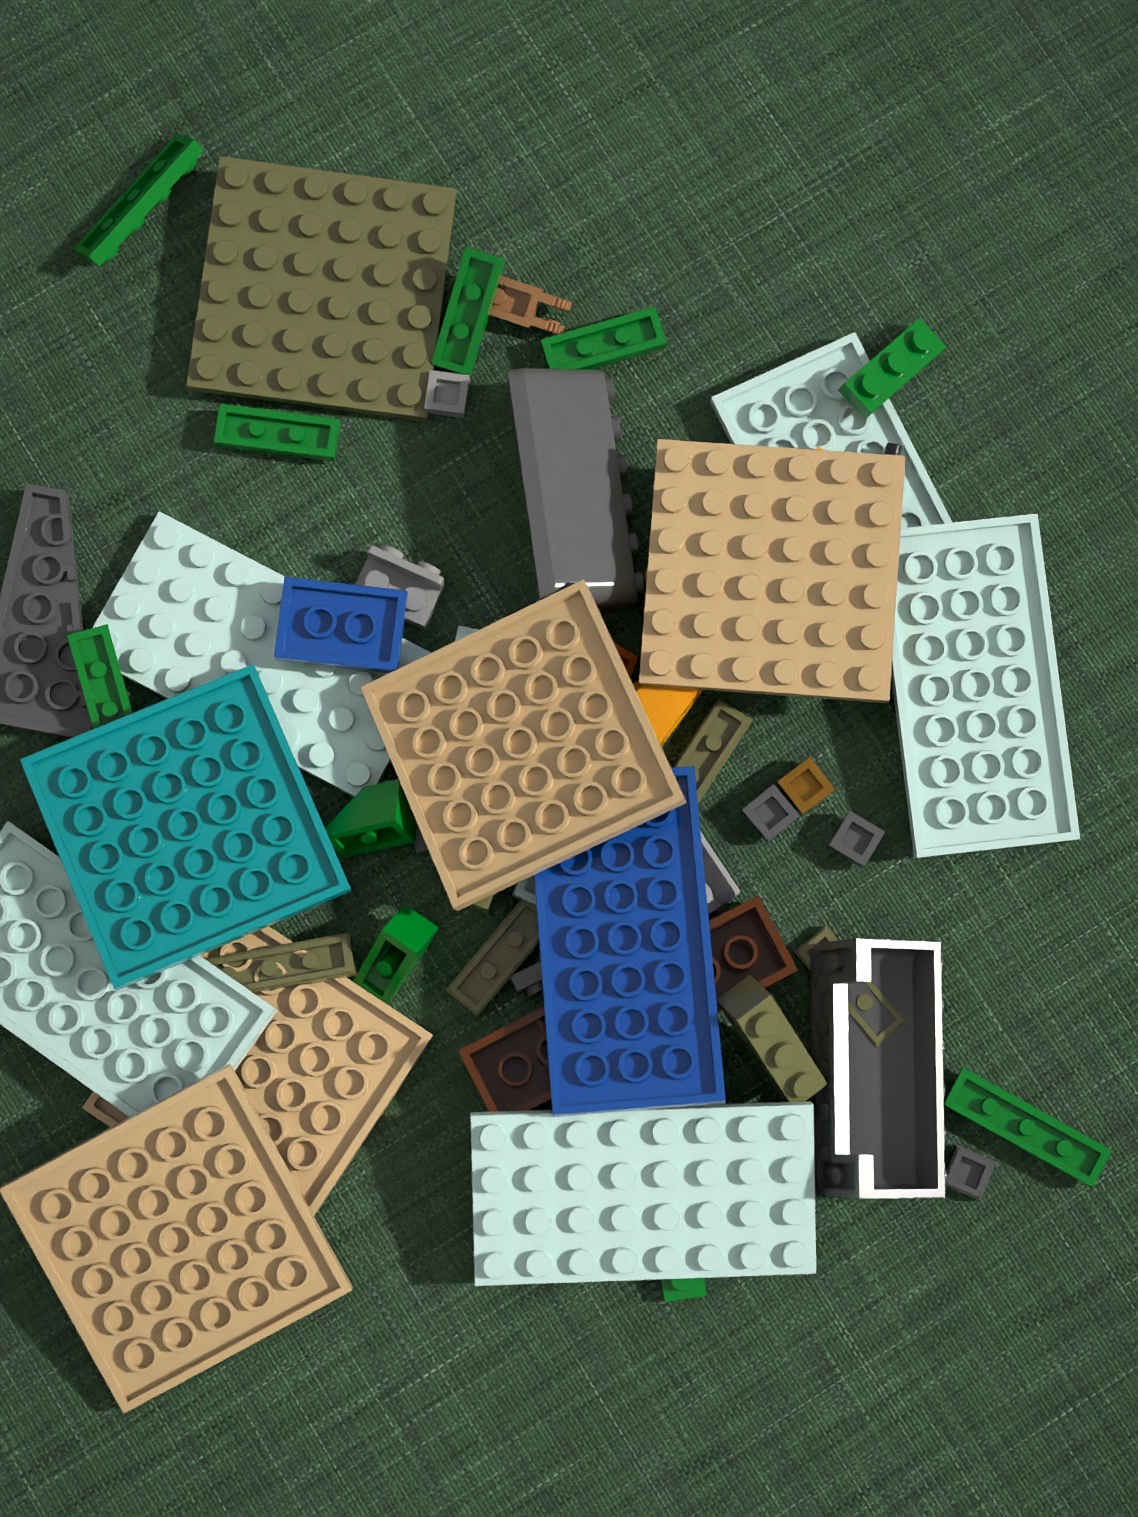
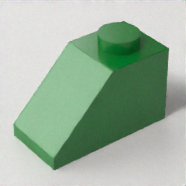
[325,779,417,858]
[353,904,439,1005]

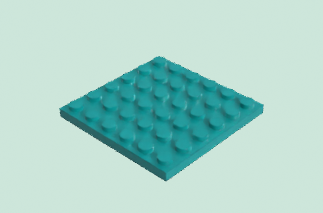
[20,664,351,991]

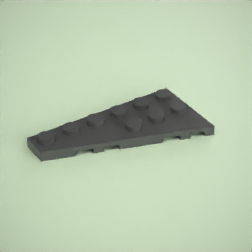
[0,483,93,739]

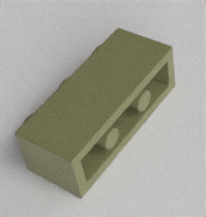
[716,975,828,1102]

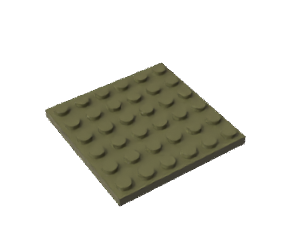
[186,156,457,422]

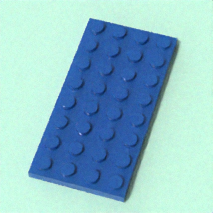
[534,766,726,1117]

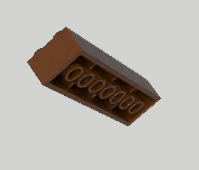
[458,895,798,1112]

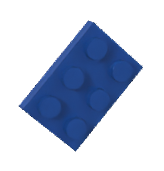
[274,577,408,673]

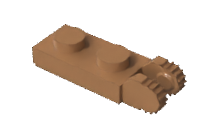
[490,276,572,334]

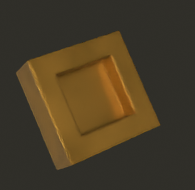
[776,757,835,816]

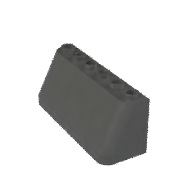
[507,368,644,613]
[810,939,947,1199]

